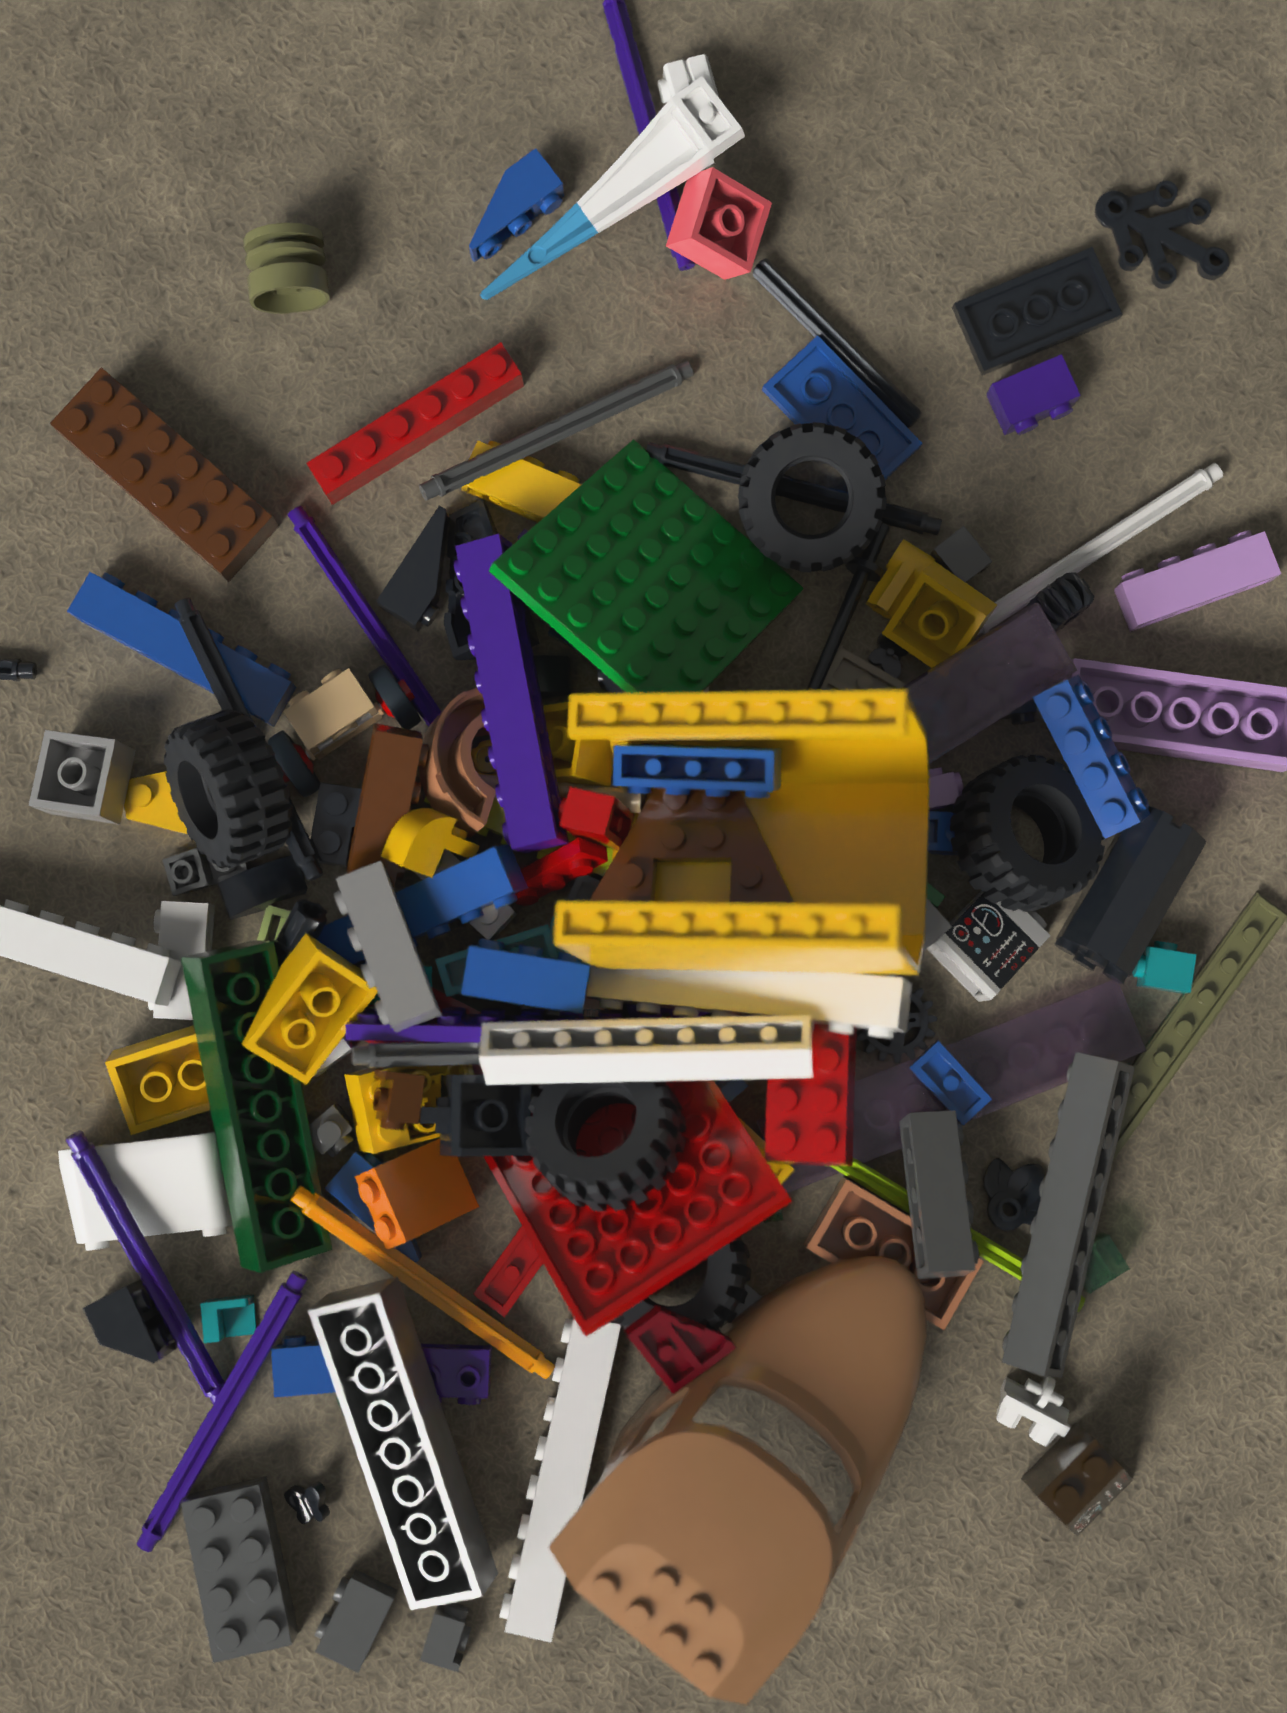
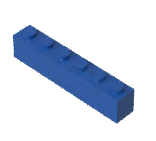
[67,572,296,727]
[317,845,528,966]

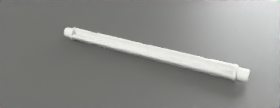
[978,463,1223,635]

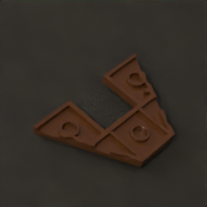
[589,787,795,904]

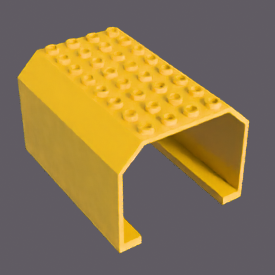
[554,690,930,975]

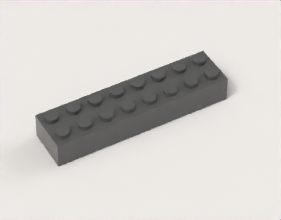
[308,1276,498,1610]

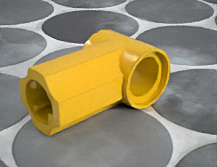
[866,539,936,620]

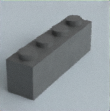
[899,1111,979,1279]

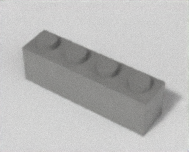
[334,861,442,1033]

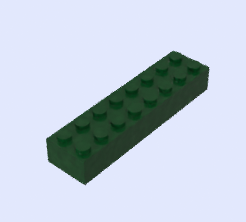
[181,940,332,1273]

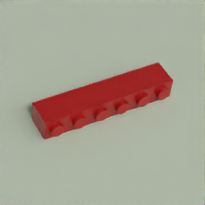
[306,342,524,505]

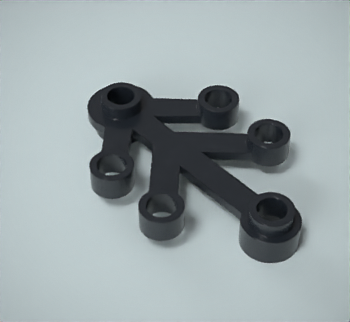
[1095,181,1229,289]

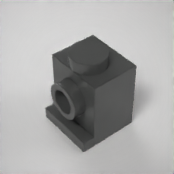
[309,1104,357,1158]
[420,1602,471,1672]

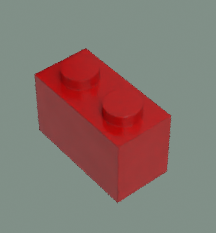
[558,787,635,850]

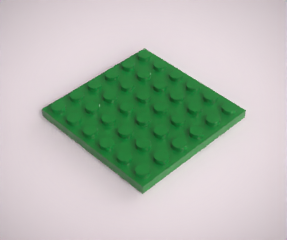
[489,439,804,694]

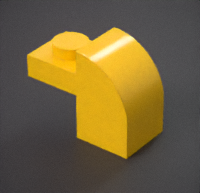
[380,808,480,878]

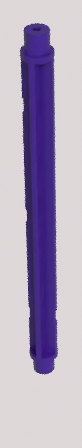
[602,0,695,271]
[288,506,441,727]
[66,1130,225,1405]
[136,1271,308,1552]

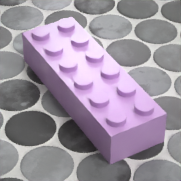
[1063,658,1287,772]

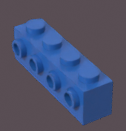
[1033,674,1150,839]
[613,743,782,798]

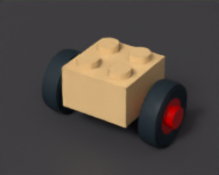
[267,664,421,797]

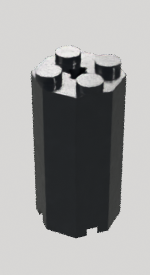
[1054,806,1207,984]

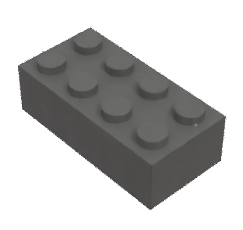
[181,1476,299,1663]

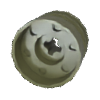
[243,223,330,314]

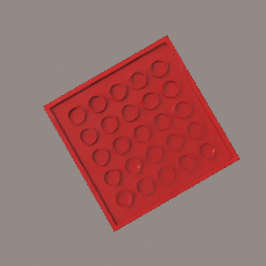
[483,1015,792,1337]

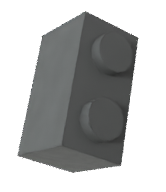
[314,1569,398,1673]

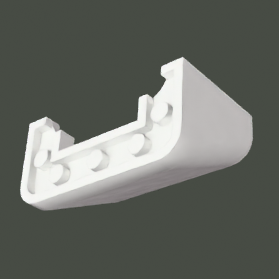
[58,1132,233,1250]

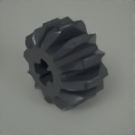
[1026,572,1095,634]

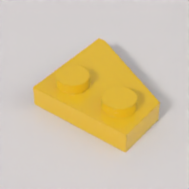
[124,771,187,834]

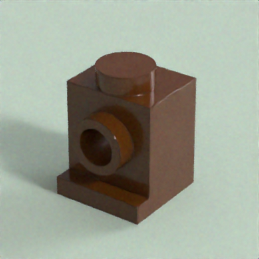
[373,1070,425,1131]

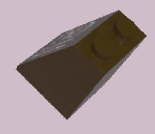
[1021,1423,1133,1537]

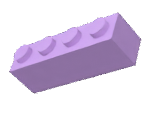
[1114,530,1281,632]

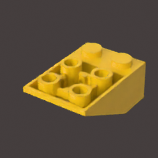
[344,1064,474,1154]

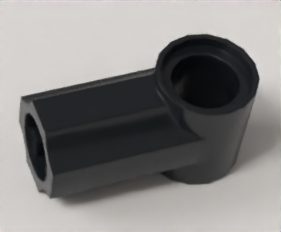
[274,899,328,969]

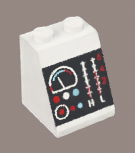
[927,890,1051,1002]

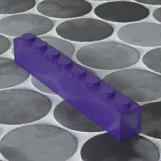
[454,534,569,854]

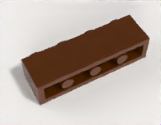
[346,723,428,887]

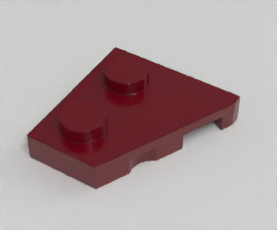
[624,1305,736,1395]

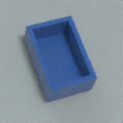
[461,939,590,1014]

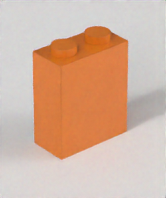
[355,1138,479,1250]

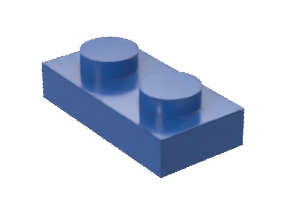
[908,1041,992,1126]

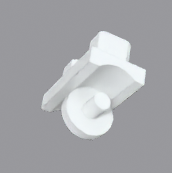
[997,1376,1070,1447]

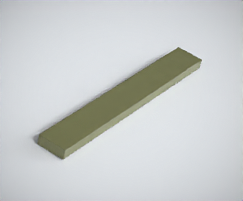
[1113,893,1287,1160]

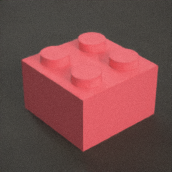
[666,167,772,280]

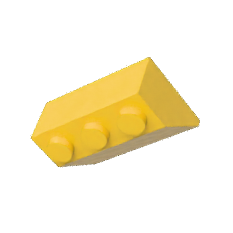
[105,1025,210,1135]

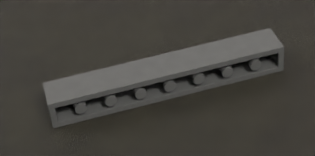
[1002,1052,1135,1378]

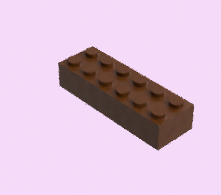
[50,367,279,582]

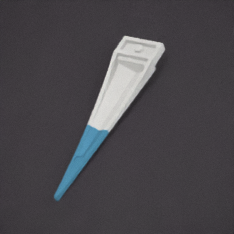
[480,76,745,300]

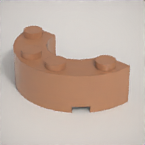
[418,688,496,839]

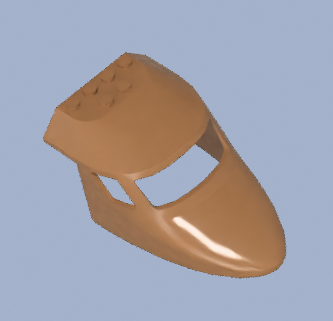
[548,1256,927,1705]

